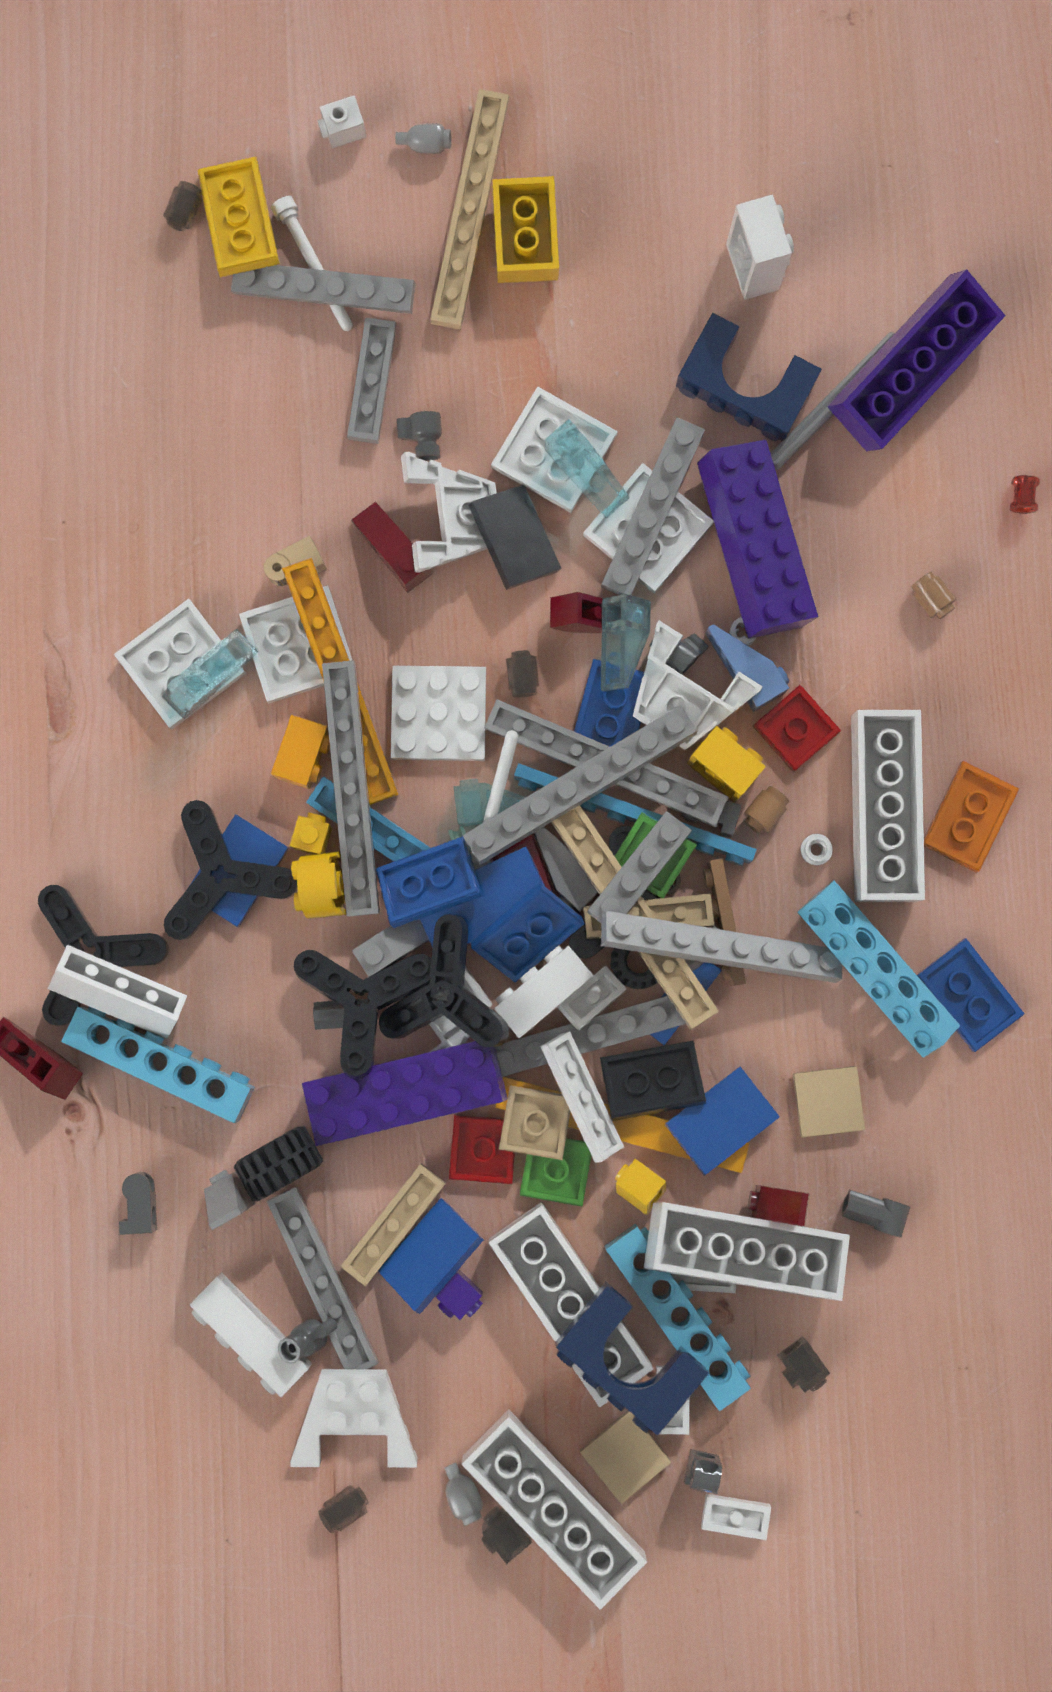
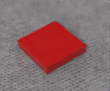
[752,685,841,773]
[449,1115,515,1184]

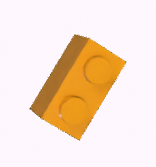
[271,715,330,789]

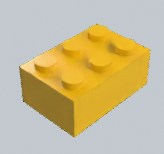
[492,176,559,283]

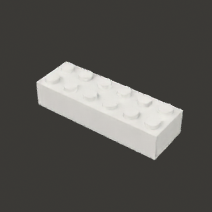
[851,710,925,902]
[488,1202,653,1408]
[644,1202,850,1301]
[462,1409,647,1610]

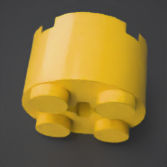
[291,852,346,919]

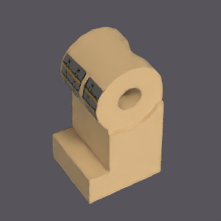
[264,536,327,586]

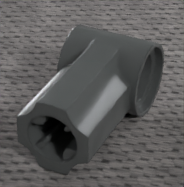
[313,999,370,1030]
[841,1189,910,1238]

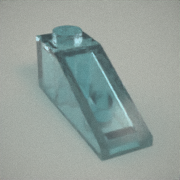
[545,419,630,519]
[601,594,651,692]
[162,629,258,719]
[453,779,526,827]

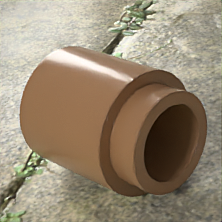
[911,571,956,619]
[744,786,789,834]

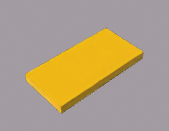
[197,156,280,277]

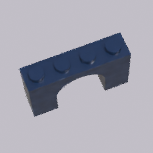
[676,312,822,441]
[555,1281,709,1436]

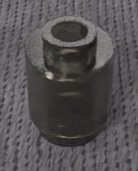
[163,181,202,231]
[506,650,539,698]
[318,1485,369,1533]

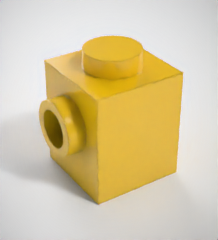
[289,812,333,855]
[615,1159,666,1215]

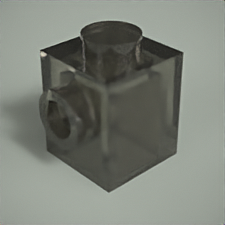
[777,1336,831,1393]
[481,1506,532,1564]

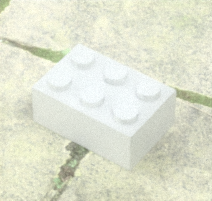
[726,194,794,300]
[494,946,593,1038]

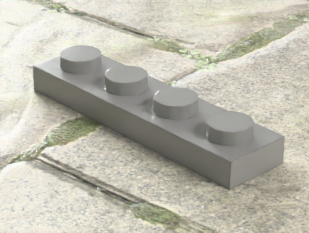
[347,318,397,444]
[587,811,692,923]

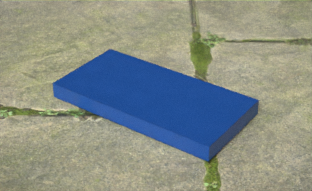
[420,846,545,947]

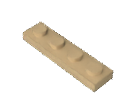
[583,894,714,939]
[340,1164,446,1287]

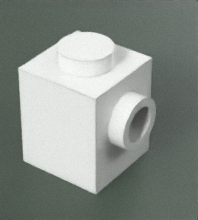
[317,96,366,148]

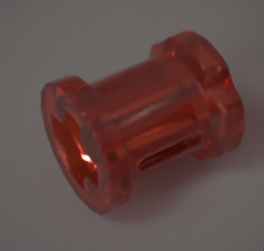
[1009,475,1040,514]

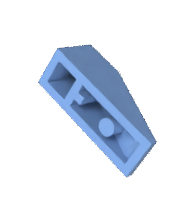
[705,624,789,712]

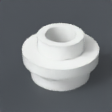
[801,834,833,865]

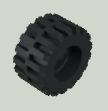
[234,1126,323,1201]

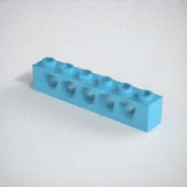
[797,880,960,1058]
[61,1006,255,1123]
[605,1224,751,1412]

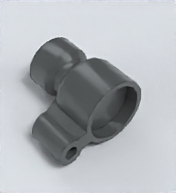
[397,411,442,461]
[649,633,709,675]
[278,1318,337,1363]

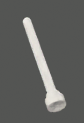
[271,196,353,331]
[471,730,518,870]

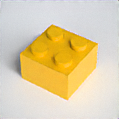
[687,726,766,803]

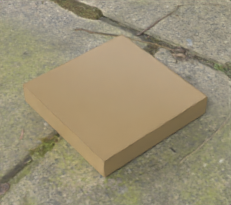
[793,1066,865,1137]
[499,1085,570,1160]
[580,1411,671,1504]

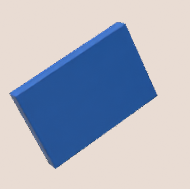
[574,659,645,747]
[187,814,289,927]
[376,836,482,928]
[471,883,584,983]
[917,938,1025,1052]
[665,1066,780,1176]
[378,1198,484,1314]

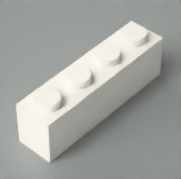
[48,945,187,1039]
[190,1273,312,1397]

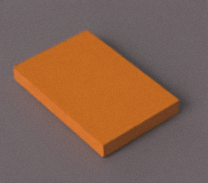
[924,761,1019,873]

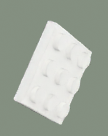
[491,386,618,513]
[583,463,714,594]
[239,585,357,704]
[114,599,246,730]
[391,666,486,761]

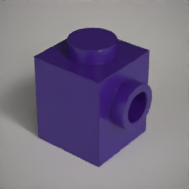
[435,1270,483,1320]

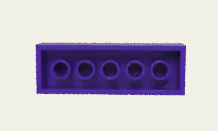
[827,269,1006,451]
[697,440,818,639]
[302,1041,508,1146]

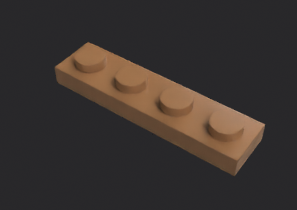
[703,858,746,986]

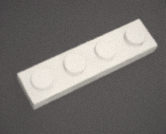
[540,1031,624,1163]

